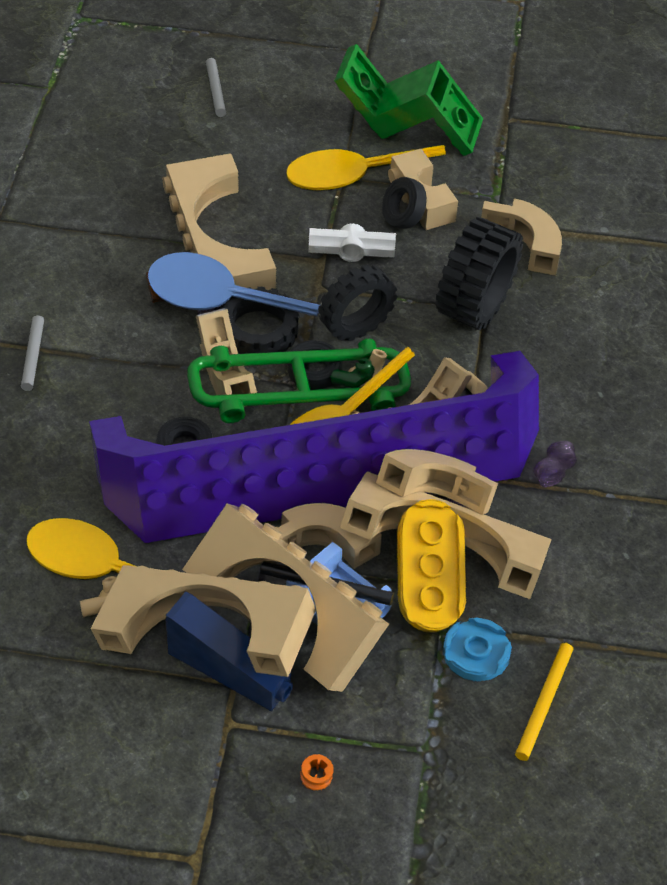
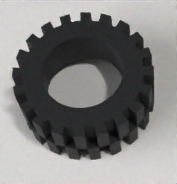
[436,217,523,330]

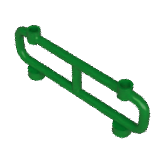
[187,339,411,423]

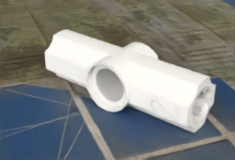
[308,224,396,262]

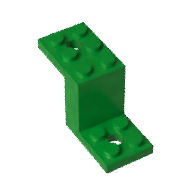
[334,44,483,156]

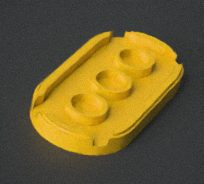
[397,499,466,633]

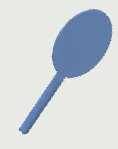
[148,252,320,316]

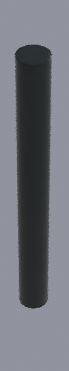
[260,561,394,606]

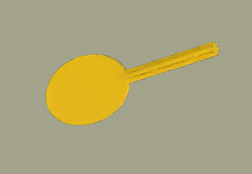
[287,145,446,190]
[290,347,415,425]
[27,518,137,579]

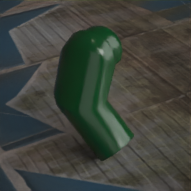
[331,358,375,388]

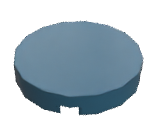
[443,618,512,682]

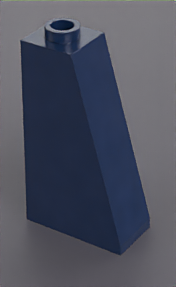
[166,591,293,712]

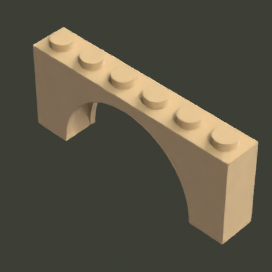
[162,153,276,290]
[340,472,552,599]
[182,503,389,692]
[91,565,316,677]

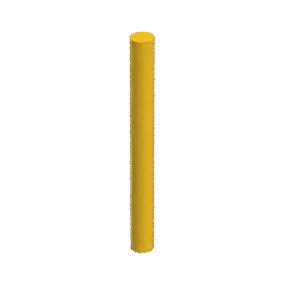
[515,643,573,761]

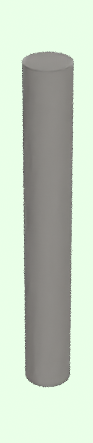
[206,58,226,117]
[21,315,44,391]

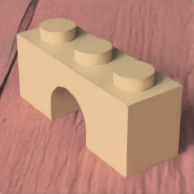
[388,148,458,230]

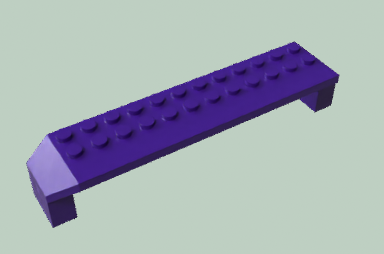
[89,351,539,543]

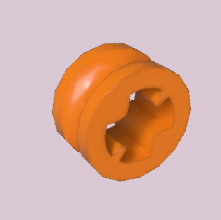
[300,754,333,790]

